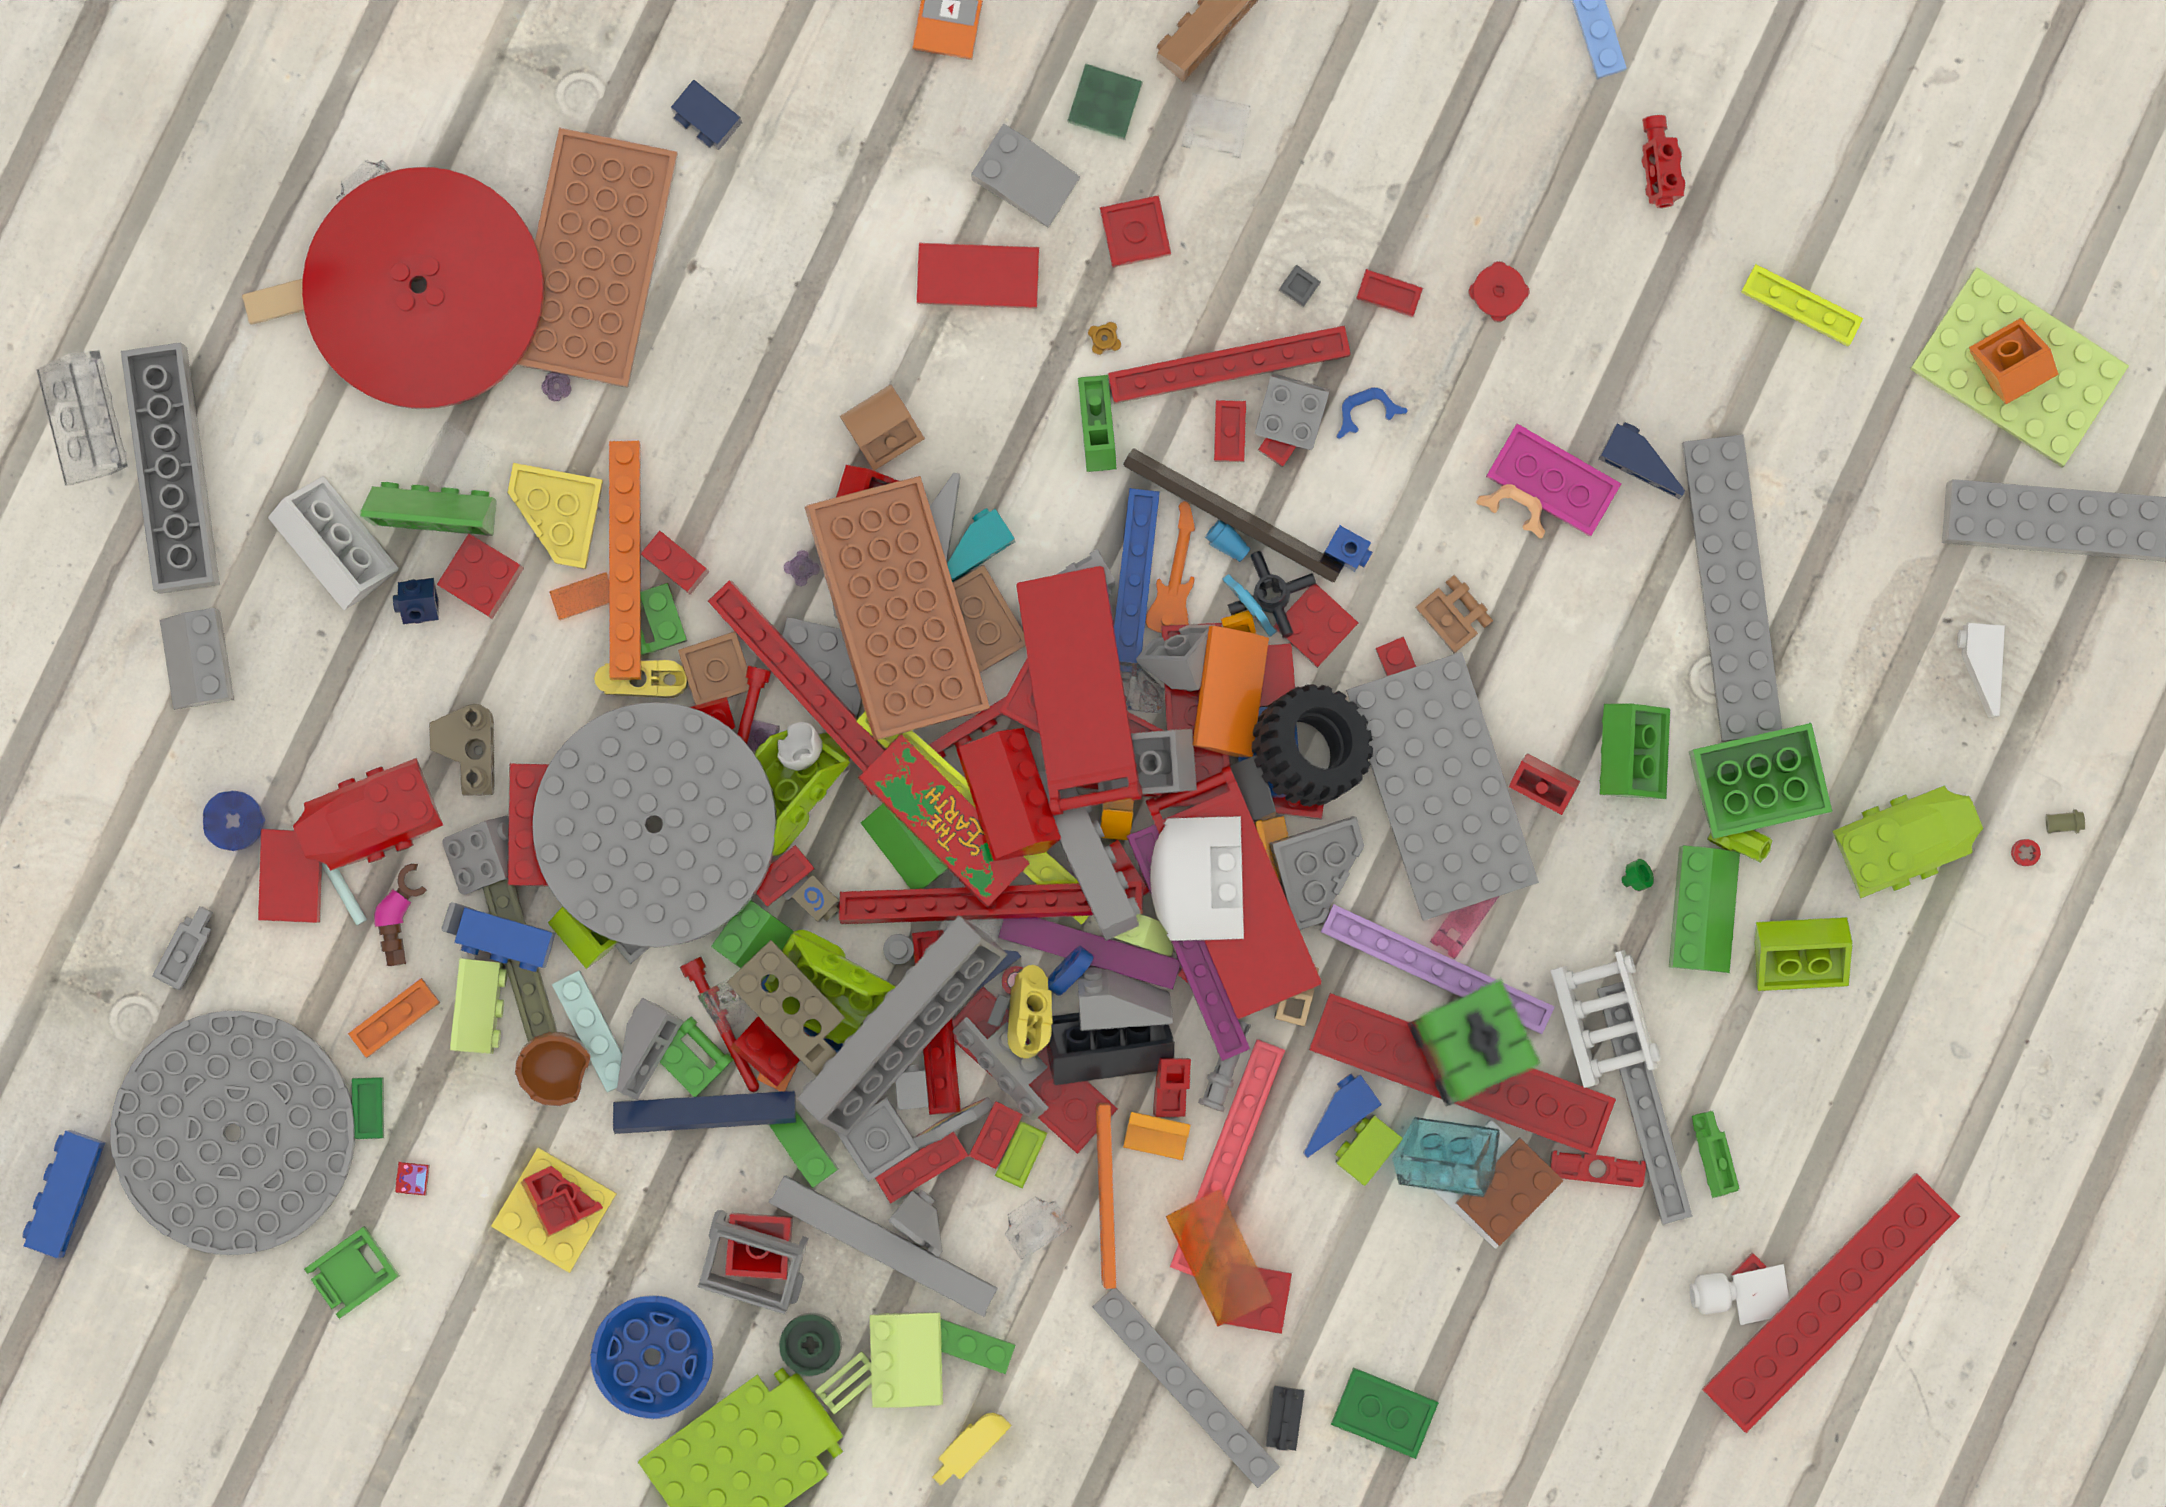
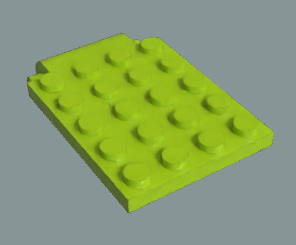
[637,1367,844,1507]

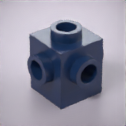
[393,578,439,625]

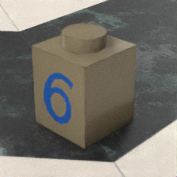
[791,875,840,922]

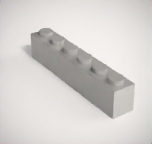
[1039,770,1141,941]

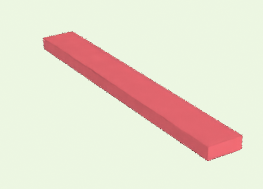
[1170,1039,1285,1278]

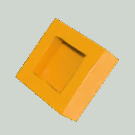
[1221,610,1257,634]

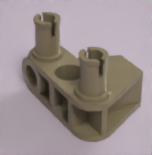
[429,704,495,796]

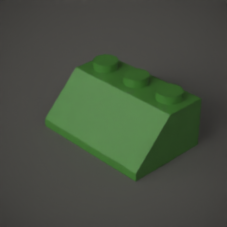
[1599,703,1670,799]
[861,804,949,889]

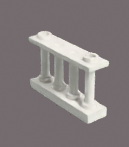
[1551,950,1661,1088]

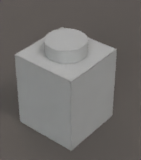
[895,1065,929,1110]

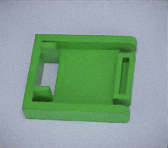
[304,1226,400,1319]

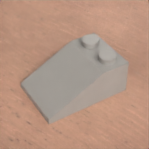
[971,123,1080,228]
[1098,729,1197,794]
[1078,967,1173,1030]

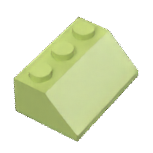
[450,958,507,1054]
[870,1312,943,1408]

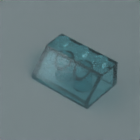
[1392,1117,1500,1197]

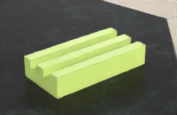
[815,1351,872,1414]

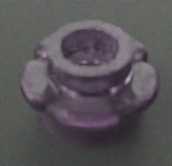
[542,372,571,401]

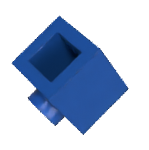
[1324,525,1373,571]

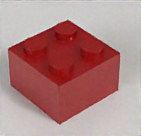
[437,533,524,619]

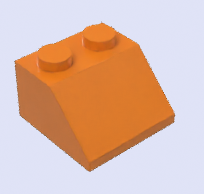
[1969,318,2059,404]

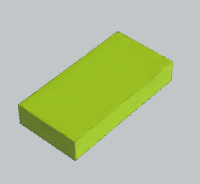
[995,1121,1048,1189]

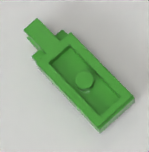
[1692,1111,1740,1198]

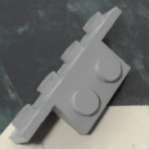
[953,1017,1048,1121]

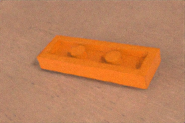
[348,978,440,1058]

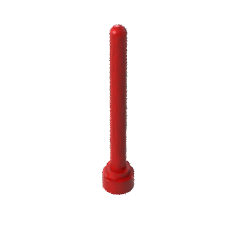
[737,665,772,744]
[680,956,759,1092]

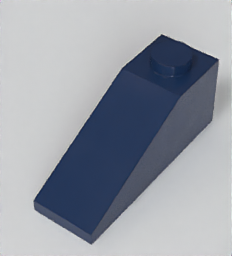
[1598,422,1685,499]

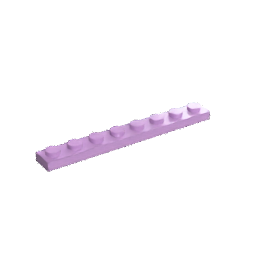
[1321,904,1555,1034]

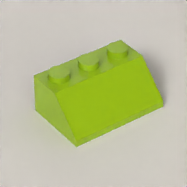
[1754,917,1853,991]

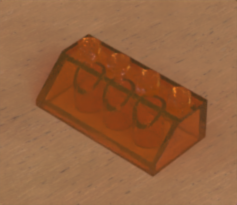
[1166,1190,1273,1327]

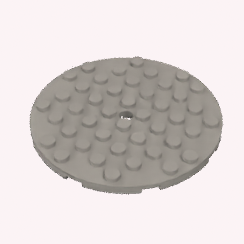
[533,702,777,947]
[110,1011,355,1255]

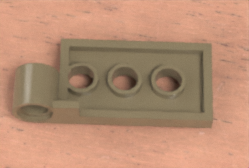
[726,940,845,1077]

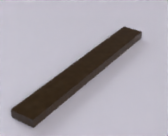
[1123,448,1344,583]

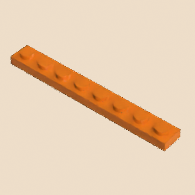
[609,441,641,680]

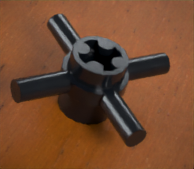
[1227,551,1317,638]

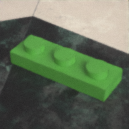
[941,1319,1016,1374]

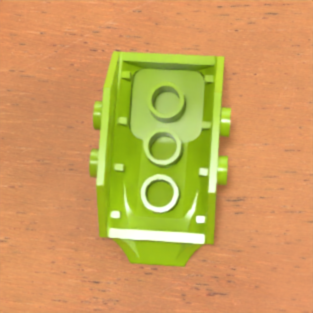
[755,730,850,856]
[1832,785,1983,899]
[765,930,896,1044]

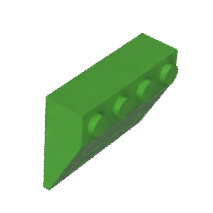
[360,482,497,536]
[1689,723,1832,839]

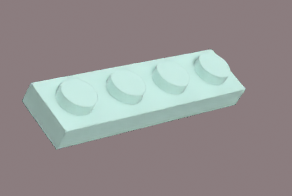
[552,971,622,1092]

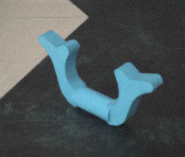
[1222,574,1276,637]

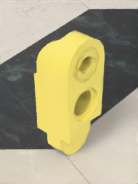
[594,660,688,698]
[1007,965,1052,1058]
[932,1412,1012,1486]

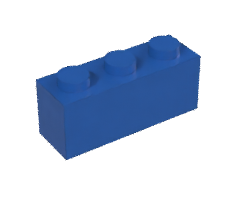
[454,907,556,972]

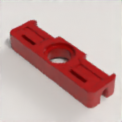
[1550,1150,1646,1187]

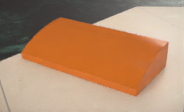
[1193,626,1269,757]

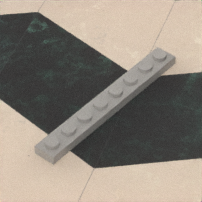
[1597,982,1692,1224]
[1092,1288,1280,1488]

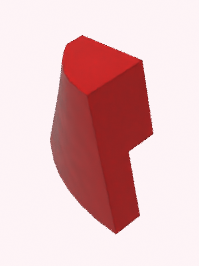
[521,1166,603,1237]

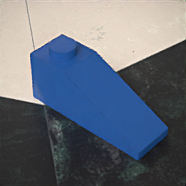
[1303,1073,1382,1158]

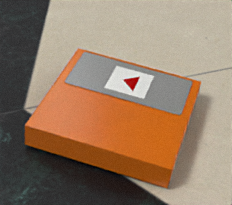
[913,0,983,60]

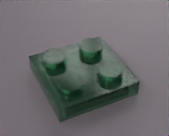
[1067,64,1143,140]

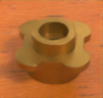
[1088,322,1121,355]

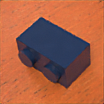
[671,79,742,150]

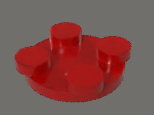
[1468,261,1529,322]

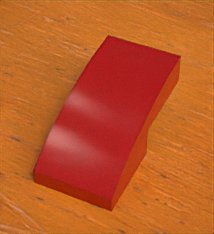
[1153,1058,1191,1117]

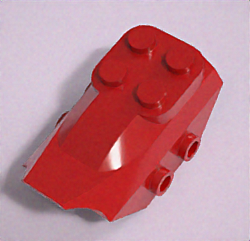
[293,758,443,871]

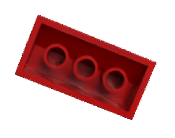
[956,728,1061,861]

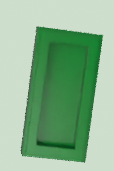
[352,1077,384,1139]

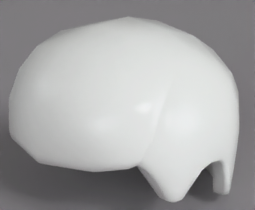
[778,722,822,771]

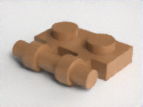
[1415,575,1493,654]

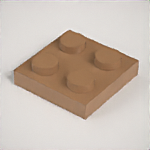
[678,631,749,705]

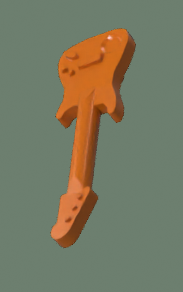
[1145,501,1195,633]

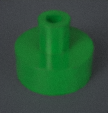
[1622,859,1654,892]

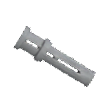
[1198,1020,1251,1112]

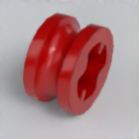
[2011,839,2041,866]

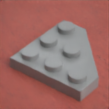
[783,617,862,718]
[1269,816,1364,930]

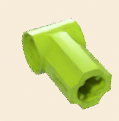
[1707,830,1773,863]

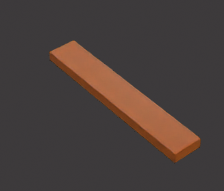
[1096,1103,1116,1289]

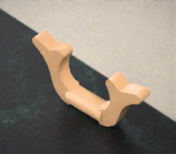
[1476,484,1545,538]

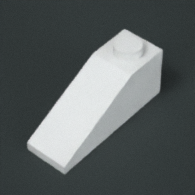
[1957,623,2005,718]

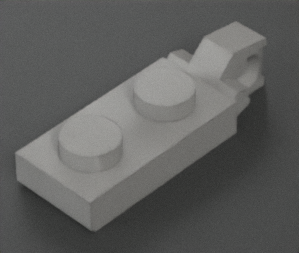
[153,906,213,990]

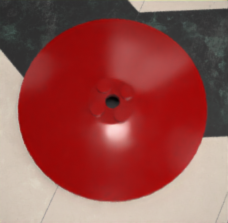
[302,167,544,409]

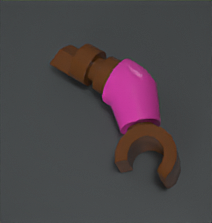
[374,864,427,966]

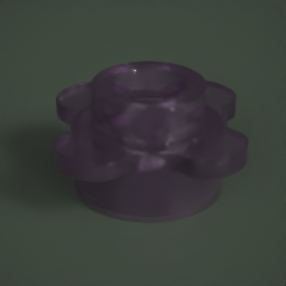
[784,550,820,587]

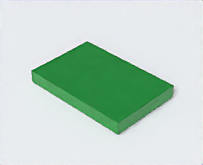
[1331,1367,1439,1459]

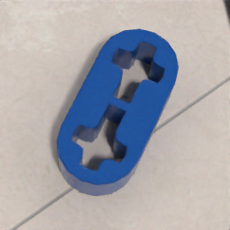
[1048,946,1093,996]

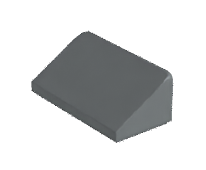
[1231,755,1276,822]

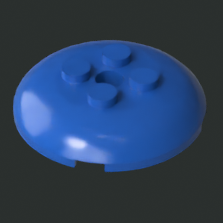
[590,1296,713,1419]

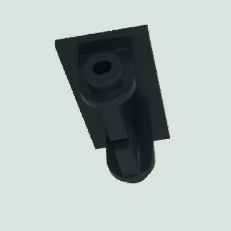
[1266,1386,1305,1451]

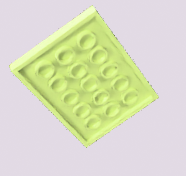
[1910,267,2129,467]

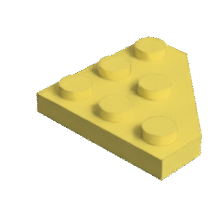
[508,463,603,569]

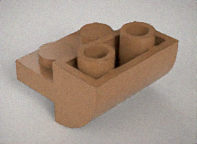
[840,384,925,471]

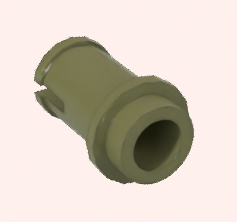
[2045,809,2085,834]

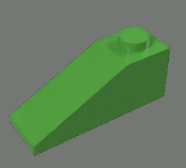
[1078,375,1117,472]
[768,1110,839,1188]

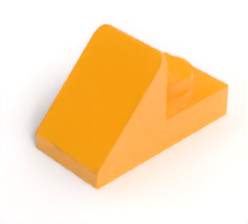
[1100,798,1134,840]

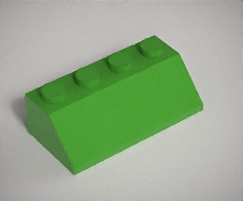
[1669,845,1740,973]

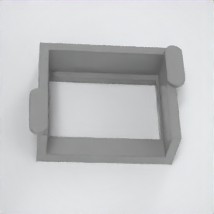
[698,1210,809,1314]

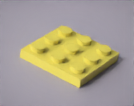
[491,1147,617,1273]

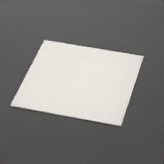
[1733,1264,1789,1325]

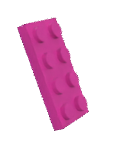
[1486,424,1621,537]

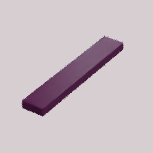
[998,918,1180,990]

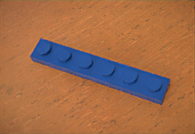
[1114,488,1160,672]

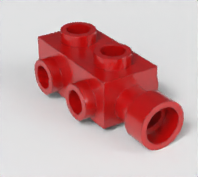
[1641,115,1685,208]

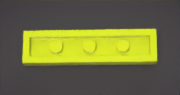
[1741,264,1864,347]

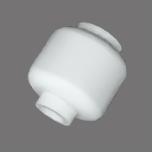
[1690,1273,1737,1314]

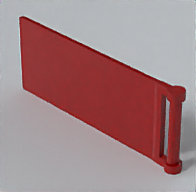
[1016,566,1142,816]
[1145,765,1321,1019]

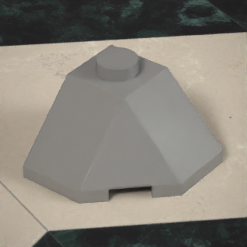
[1136,624,1215,691]
[888,1190,942,1257]

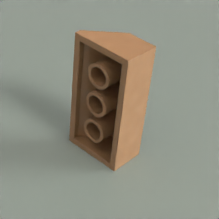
[1156,0,1259,82]

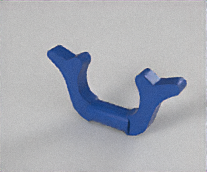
[1336,387,1408,439]

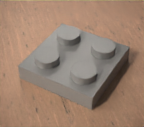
[836,1098,920,1182]

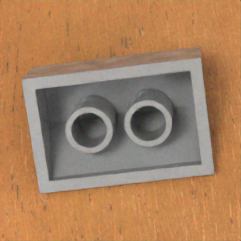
[160,608,234,710]

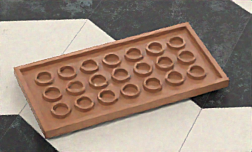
[517,128,678,388]
[804,476,990,741]

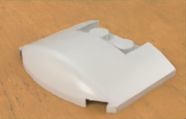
[1150,817,1244,941]

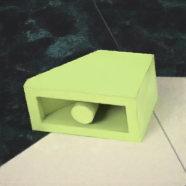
[1113,914,1174,957]

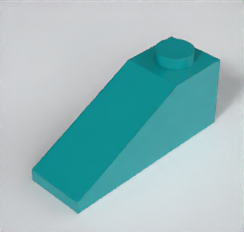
[947,508,1016,583]

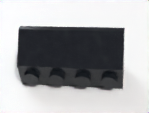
[1046,1012,1174,1086]

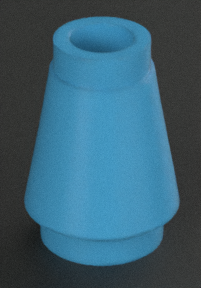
[1205,520,1251,562]

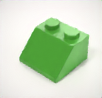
[711,900,793,982]

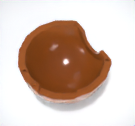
[515,1032,591,1106]

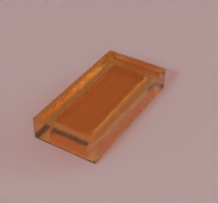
[549,572,609,621]

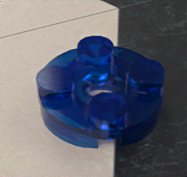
[203,790,265,851]

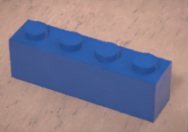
[22,1130,106,1259]

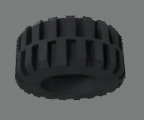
[1252,684,1373,806]

